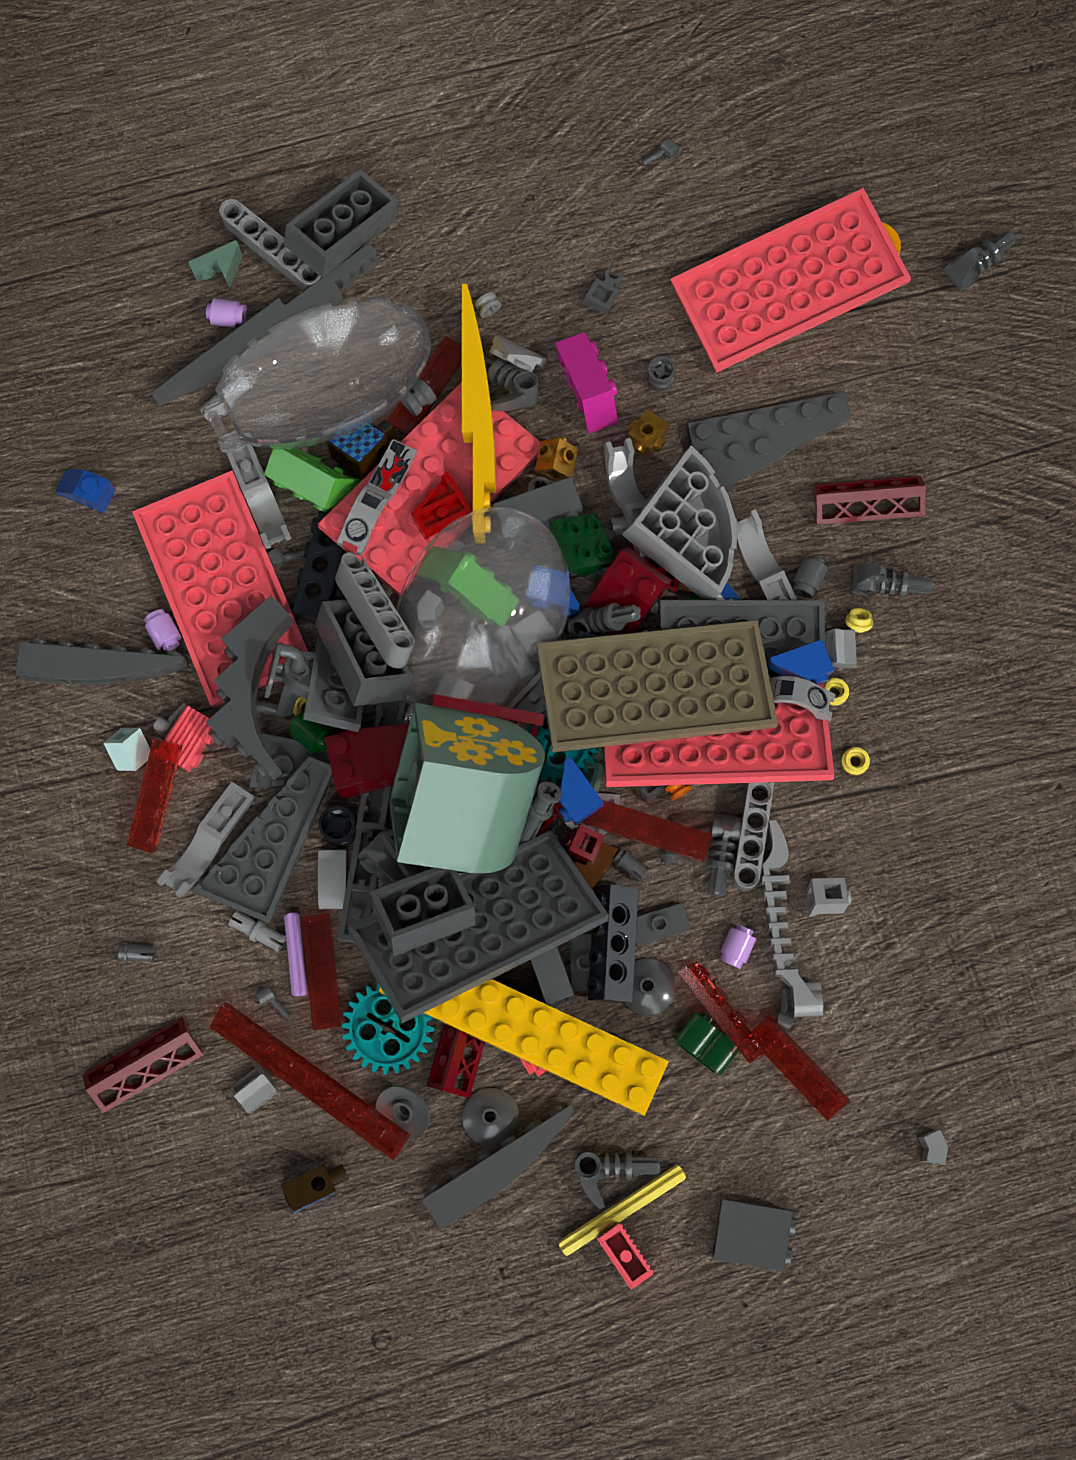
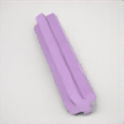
[284,912,308,997]

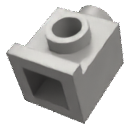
[805,878,851,917]

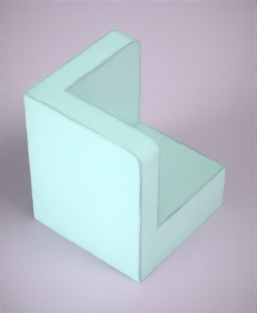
[104,728,153,771]

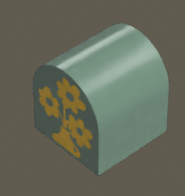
[389,703,545,873]

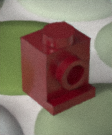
[564,824,605,862]

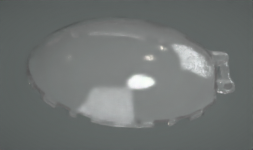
[202,297,431,452]
[396,507,570,724]

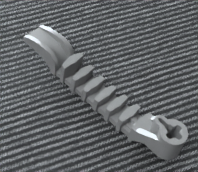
[760,820,823,1017]

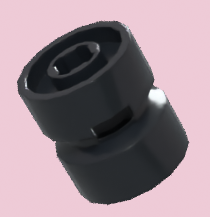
[318,805,357,847]

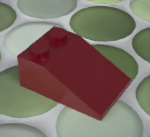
[584,547,673,636]
[325,723,409,799]

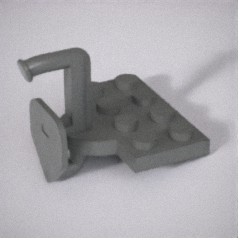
[257,634,363,732]

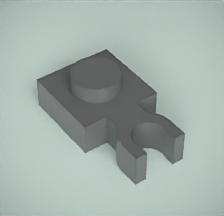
[583,267,624,315]

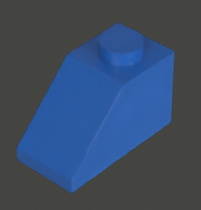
[55,469,116,514]
[766,640,834,685]
[558,757,604,826]

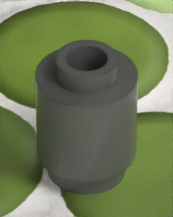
[792,555,828,598]

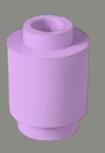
[206,298,247,328]
[144,609,182,652]
[720,924,756,969]

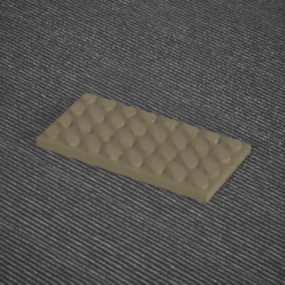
[536,620,778,752]

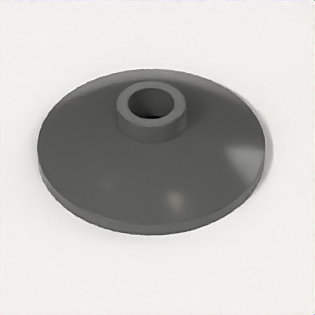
[624,958,676,1016]
[376,1085,430,1139]
[462,1088,520,1146]

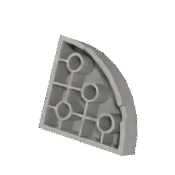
[622,446,737,600]

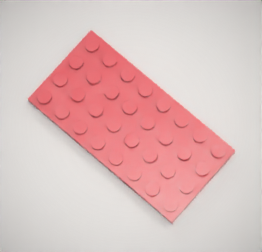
[670,188,911,373]
[318,382,541,597]
[132,470,308,708]
[604,683,835,787]

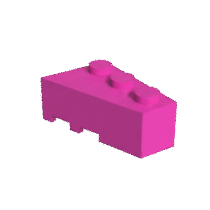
[555,332,618,434]

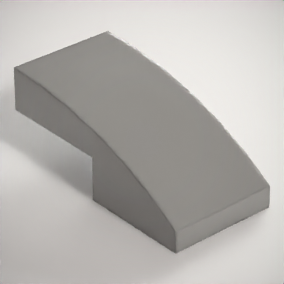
[318,849,348,909]

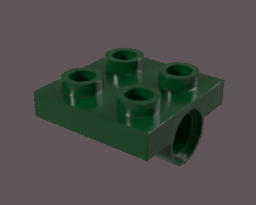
[549,513,616,577]

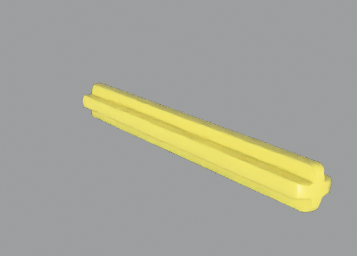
[558,1165,686,1256]

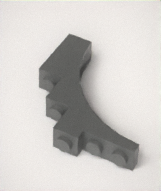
[206,595,294,780]

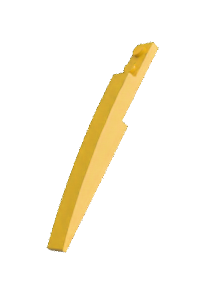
[462,284,496,544]

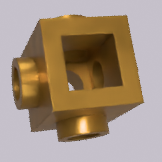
[627,409,669,458]
[534,436,578,481]

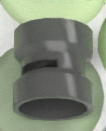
[647,356,675,391]
[399,379,437,417]

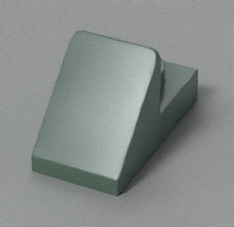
[188,240,243,287]

